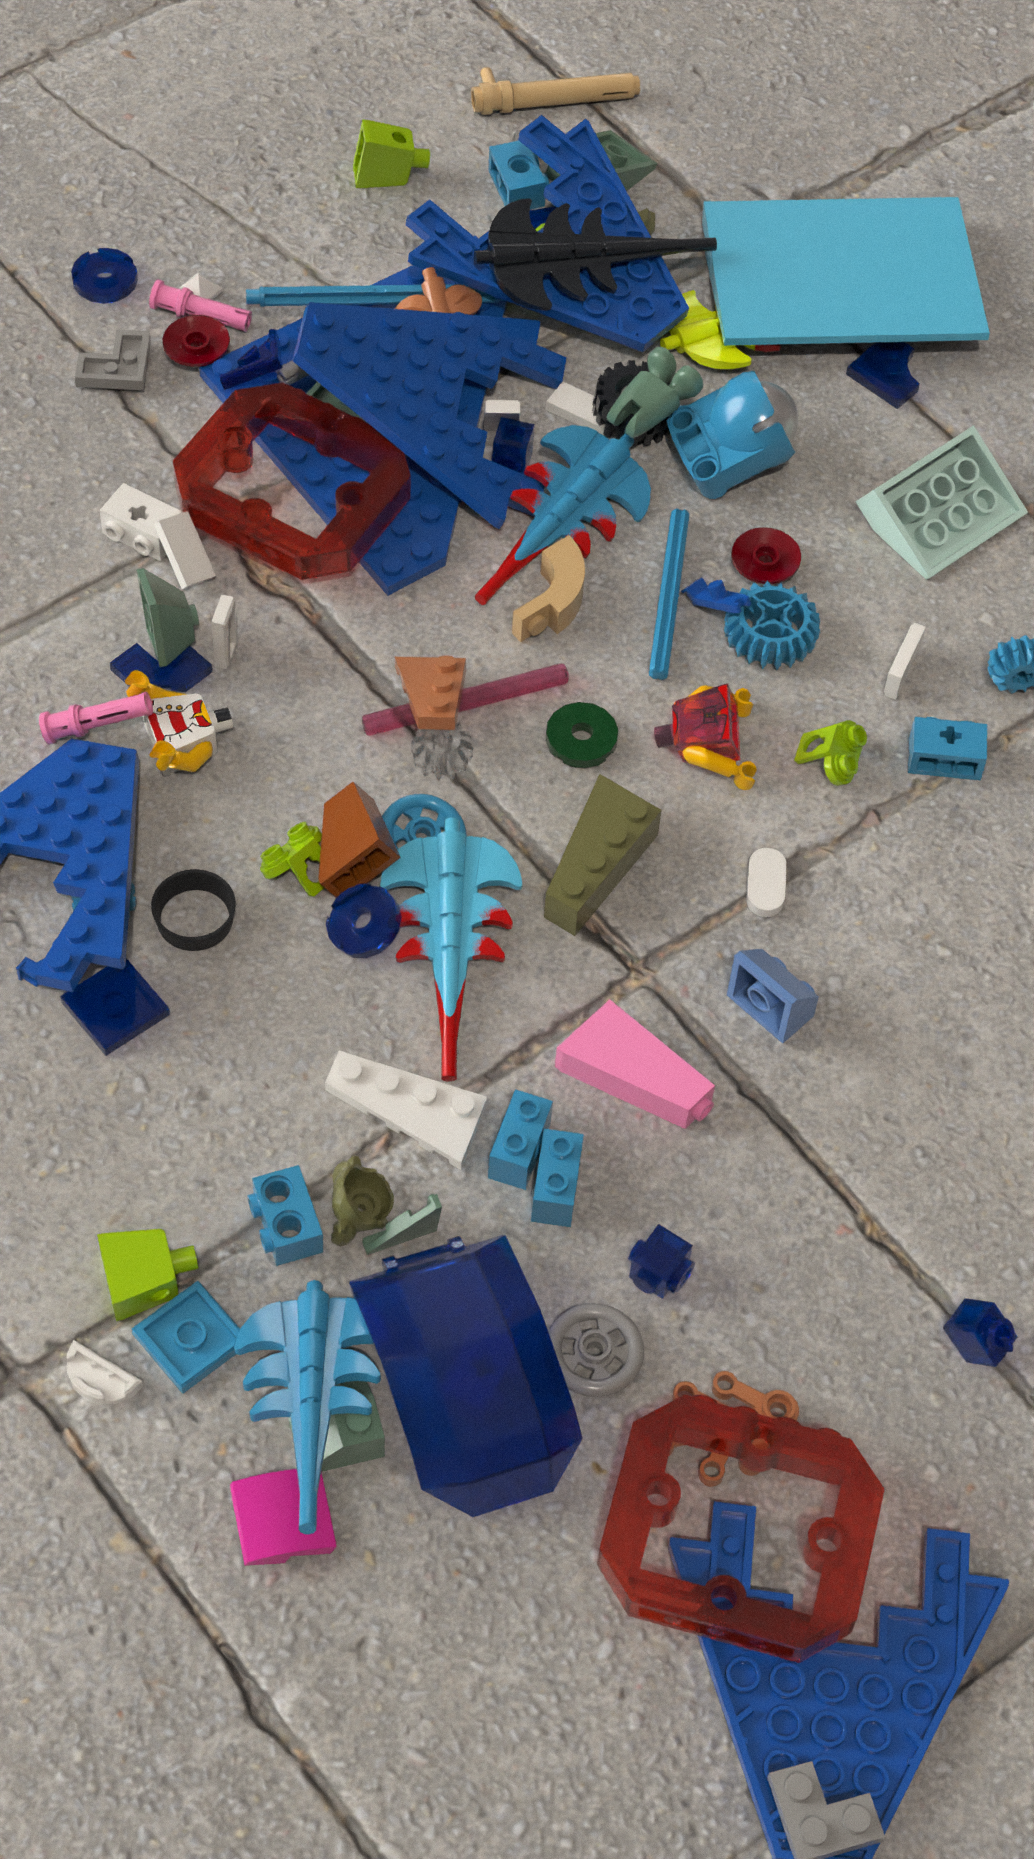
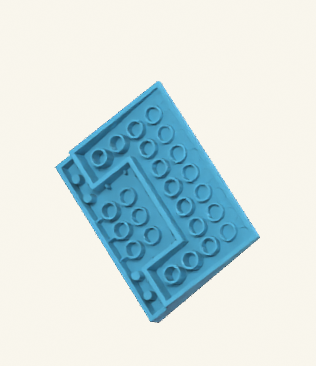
[702,197,990,346]

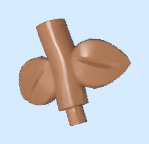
[395,267,482,315]

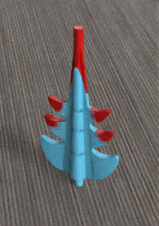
[380,818,522,1082]

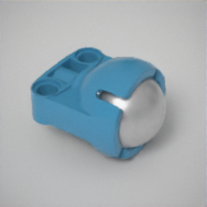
[667,371,798,499]

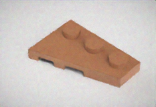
[395,655,467,730]

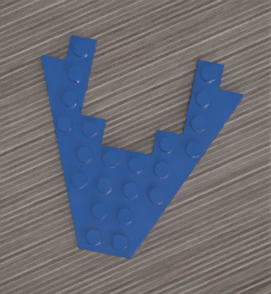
[0,738,140,992]

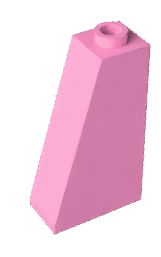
[555,999,715,1129]

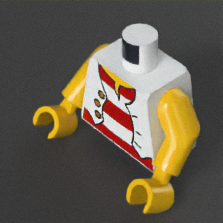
[125,670,233,776]

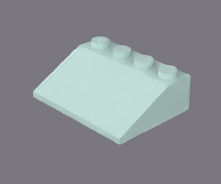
[855,425,1028,580]

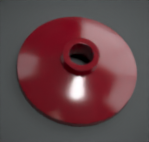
[162,315,230,367]
[731,527,801,584]

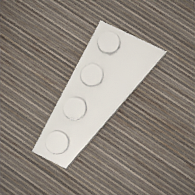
[325,1050,487,1170]

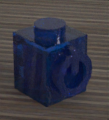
[492,417,535,475]
[628,1224,695,1299]
[943,1298,1018,1367]

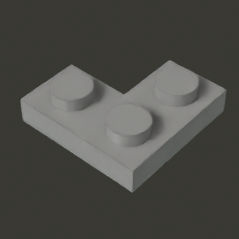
[75,329,151,391]
[767,1761,885,1859]

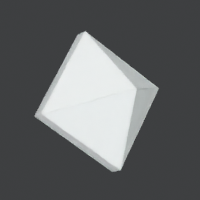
[178,272,223,300]

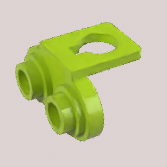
[794,720,867,786]
[260,822,324,896]

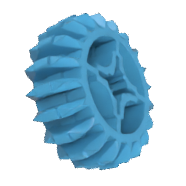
[724,580,820,670]

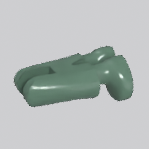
[607,347,703,439]

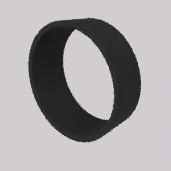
[151,869,236,951]

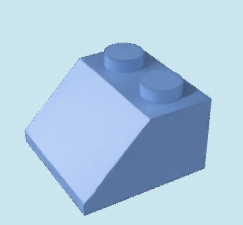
[727,949,819,1044]

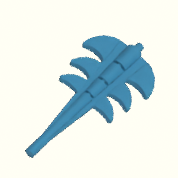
[234,1280,391,1535]

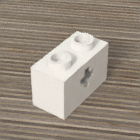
[99,483,182,561]

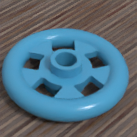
[382,794,467,850]

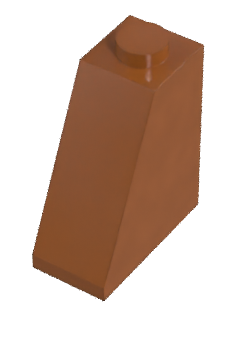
[318,782,401,902]

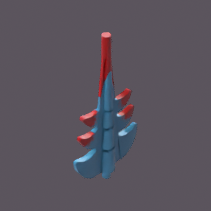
[475,425,651,605]

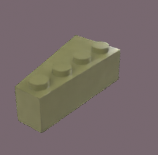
[544,774,662,936]

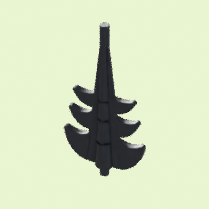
[474,198,717,311]

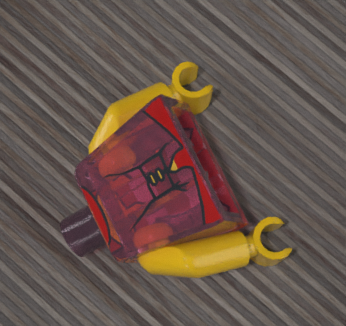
[654,683,757,790]

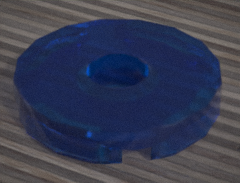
[71,248,138,304]
[326,884,402,958]

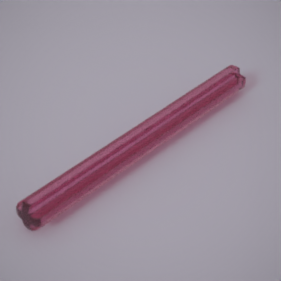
[362,663,569,736]

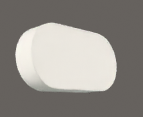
[746,848,787,917]

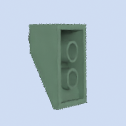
[545,130,658,191]

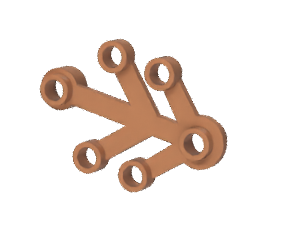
[642,1371,799,1487]

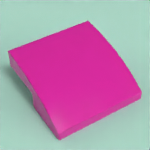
[230,1469,337,1566]

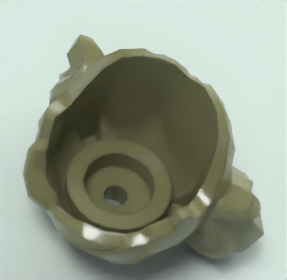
[331,1155,394,1247]

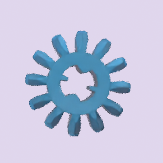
[987,635,1034,694]

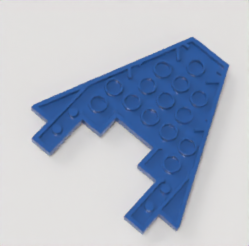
[406,115,689,352]
[292,302,567,529]
[668,1501,1009,1859]

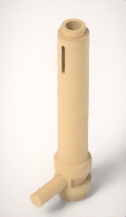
[471,67,640,115]

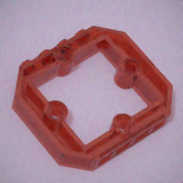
[172,382,411,580]
[597,1395,885,1663]

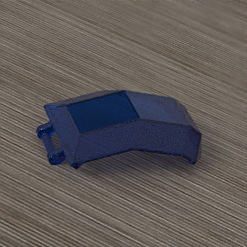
[349,1235,583,1517]

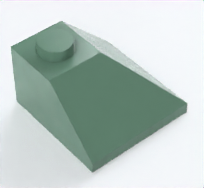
[136,568,199,667]
[288,1381,385,1472]

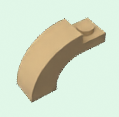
[512,535,585,642]

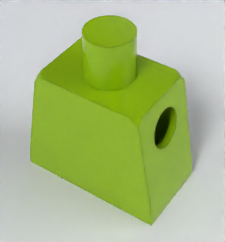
[353,119,430,188]
[97,1229,198,1321]

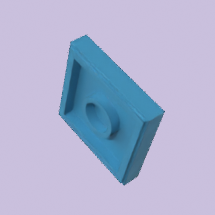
[132,1281,240,1394]

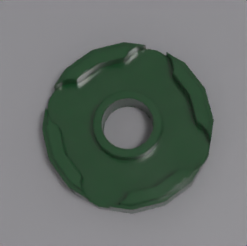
[545,702,618,768]

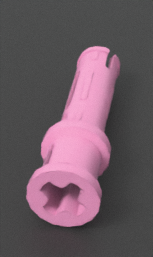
[149,279,252,332]
[39,692,153,745]

